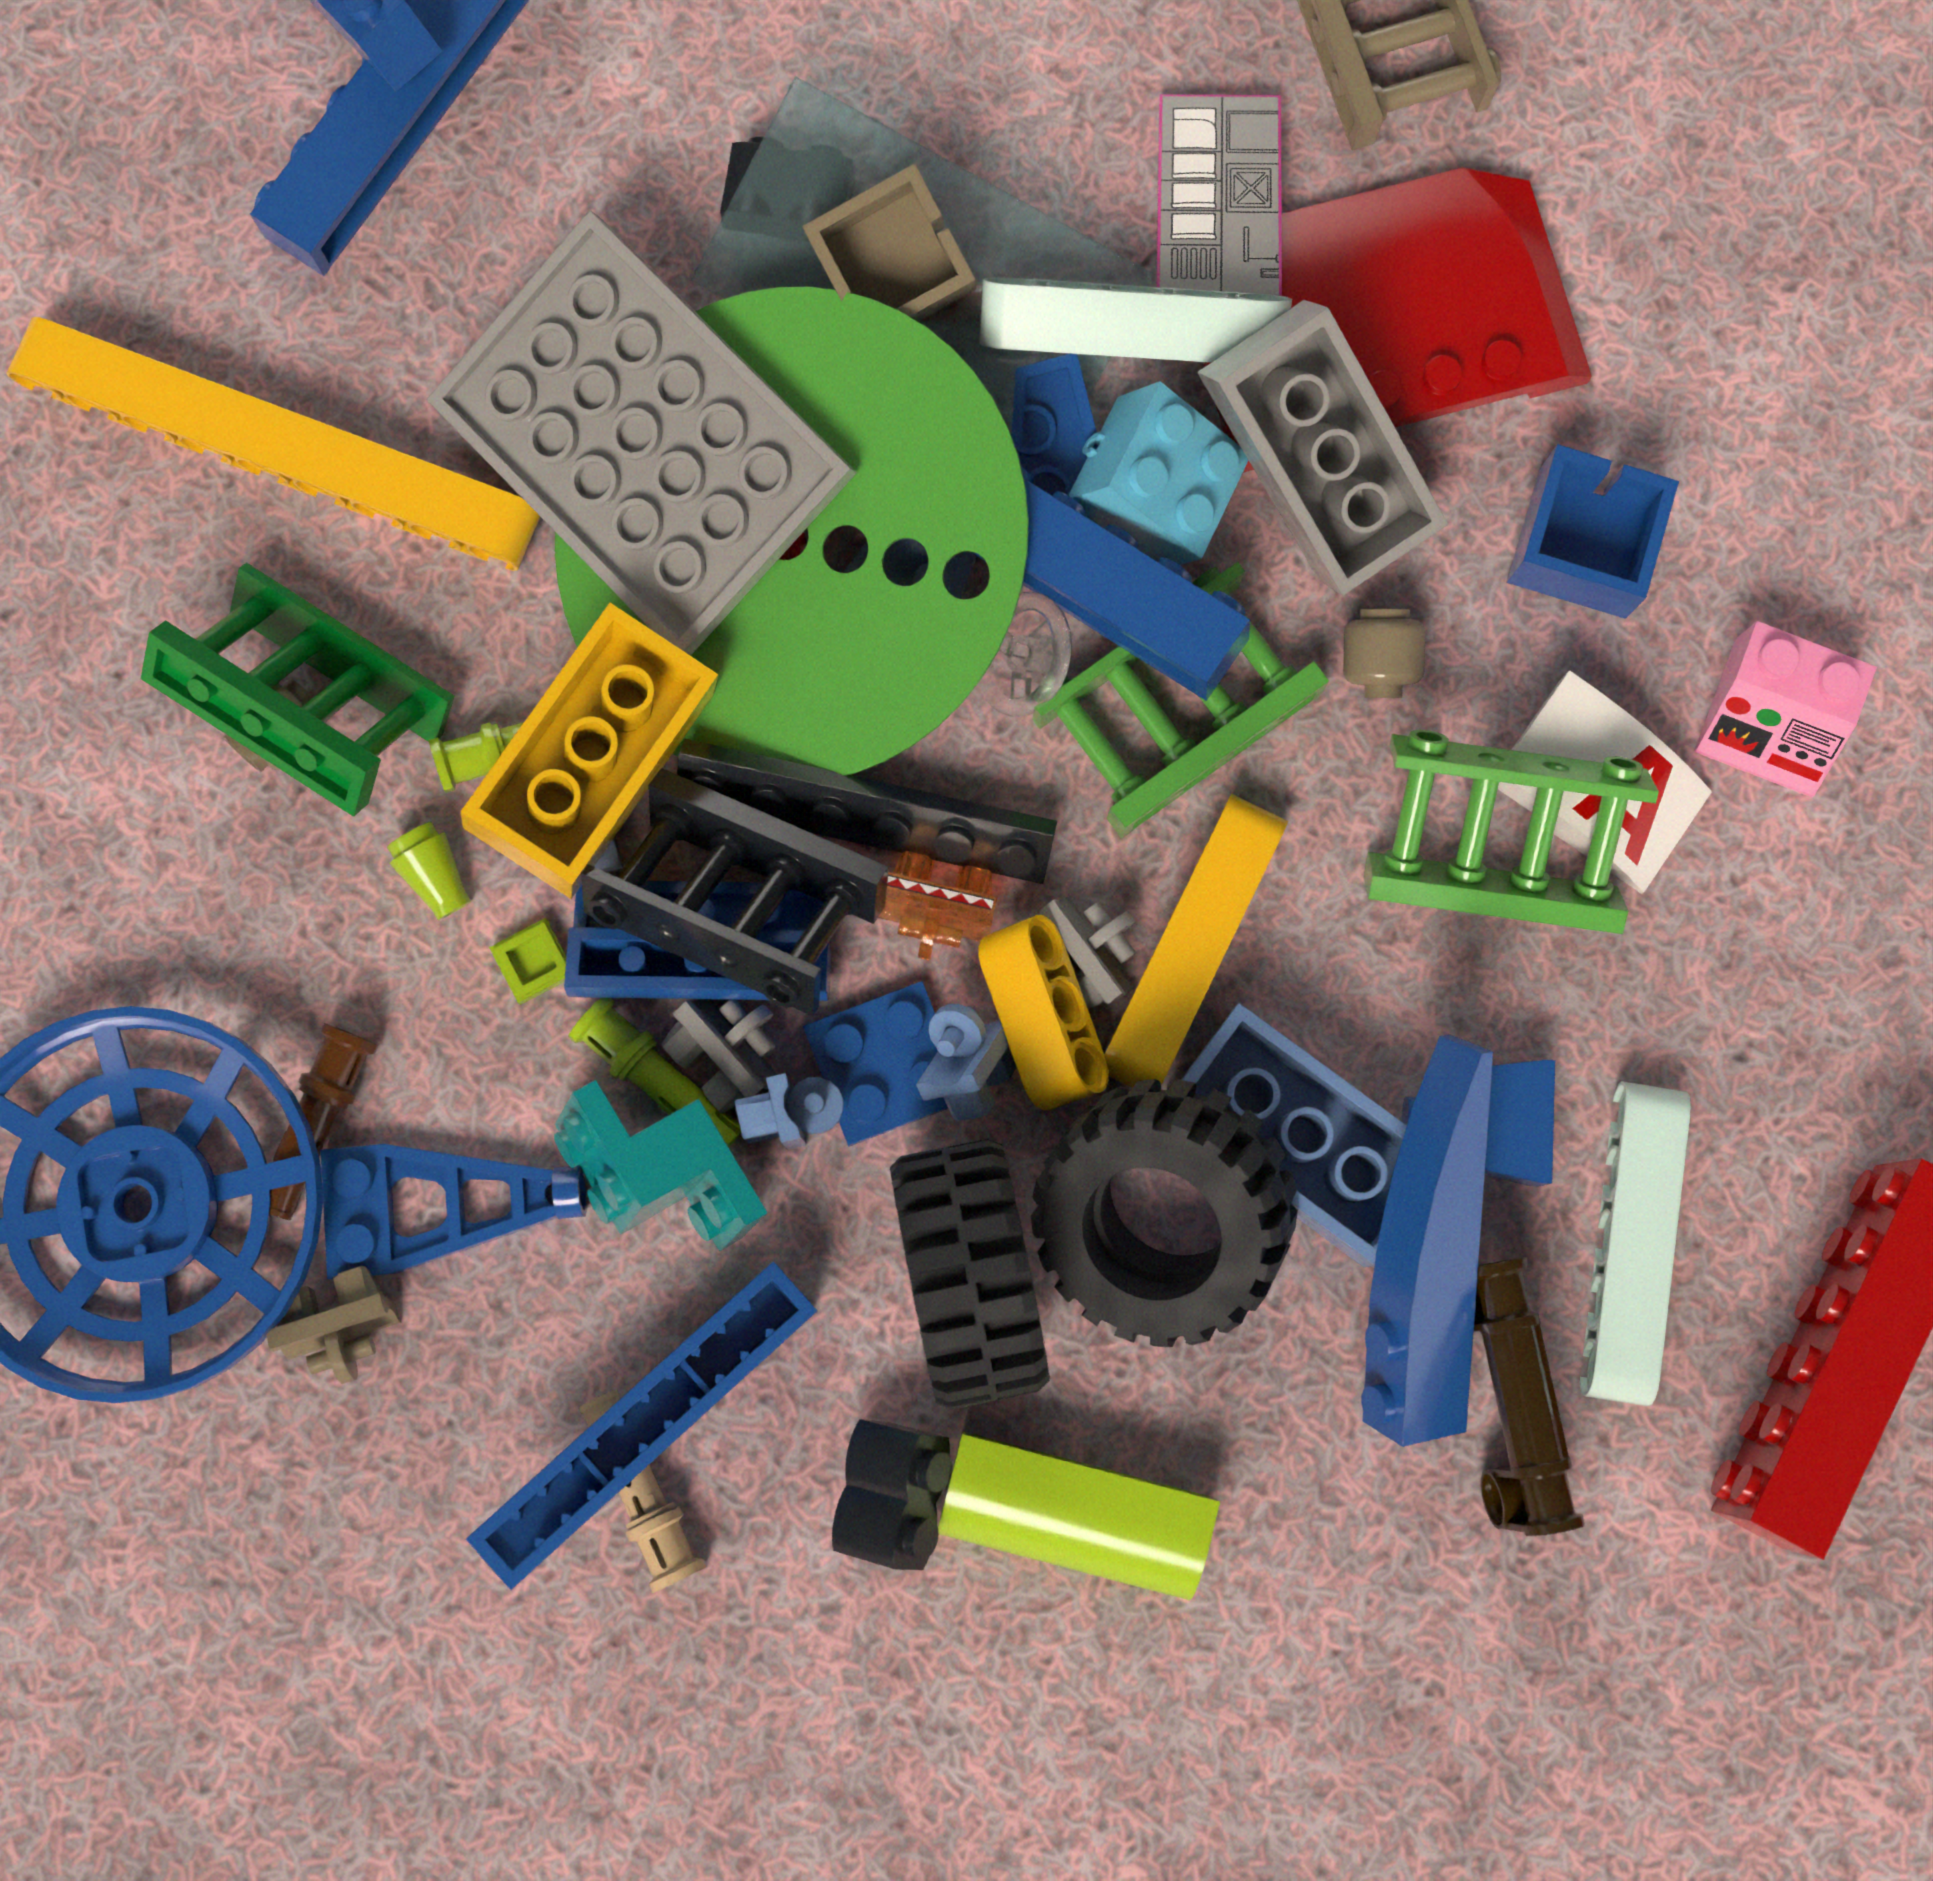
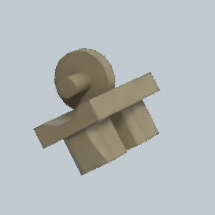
[266,1266,401,1384]

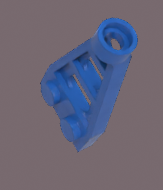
[320,1144,587,1280]

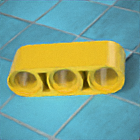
[978,915,1109,1111]

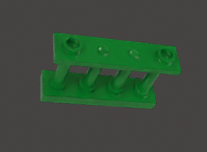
[140,562,455,817]

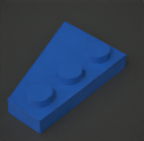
[1011,353,1100,526]

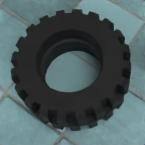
[1031,1079,1298,1347]
[890,1139,1050,1410]

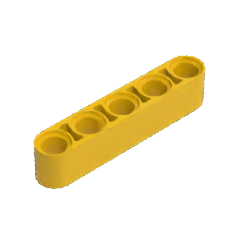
[1104,794,1288,1088]

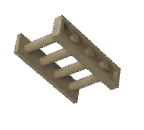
[1297,0,1501,151]

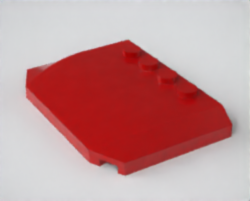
[1203,167,1592,473]

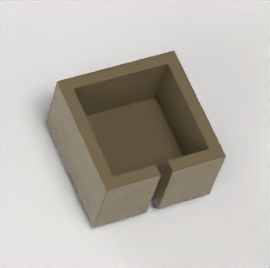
[802,163,978,322]

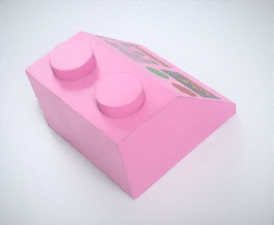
[1694,621,1877,797]

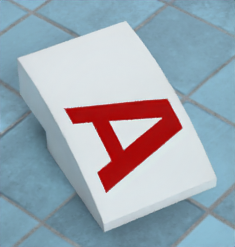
[1498,670,1712,894]

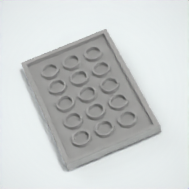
[426,210,857,656]

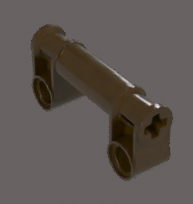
[1474,1257,1585,1536]

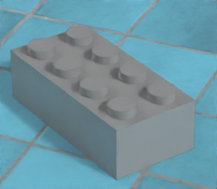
[1197,300,1449,596]

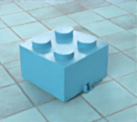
[1069,381,1248,565]

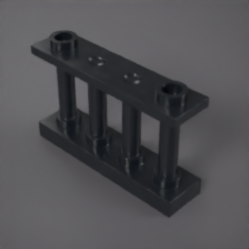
[581,768,889,1016]

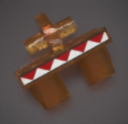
[878,851,998,961]

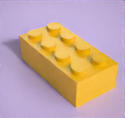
[461,603,719,899]

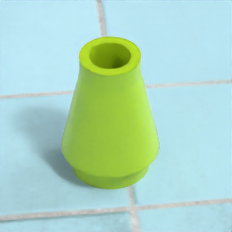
[387,821,471,921]

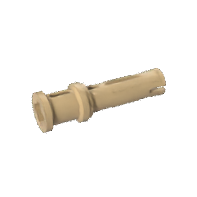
[579,1389,707,1594]

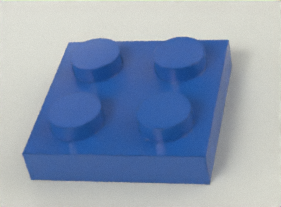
[803,981,949,1147]

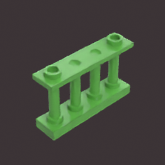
[1032,562,1329,839]
[1364,730,1659,934]

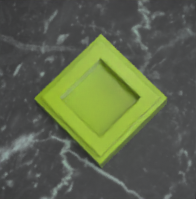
[489,918,567,1005]

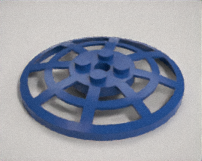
[0,1006,323,1403]

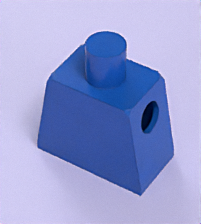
[1401,1060,1555,1187]

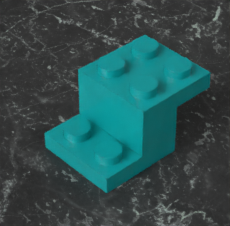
[554,1080,768,1252]

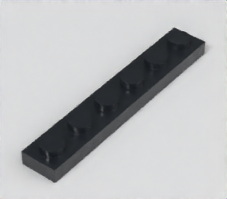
[677,738,1057,884]

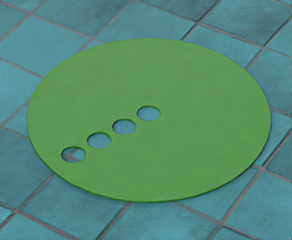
[555,287,1029,776]

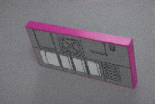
[1156,94,1282,296]

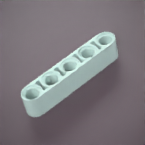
[979,277,1292,363]
[1580,1081,1691,1406]

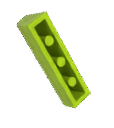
[938,1431,1220,1601]

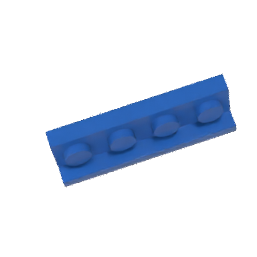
[564,881,831,1001]

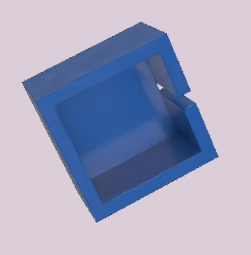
[1506,444,1679,619]

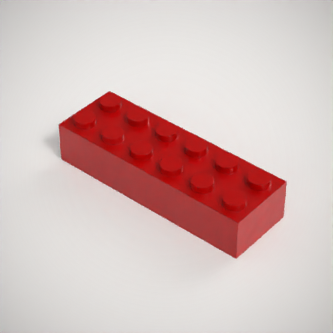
[1711,1158,1933,1560]

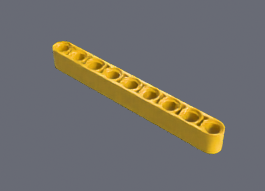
[6,317,541,571]

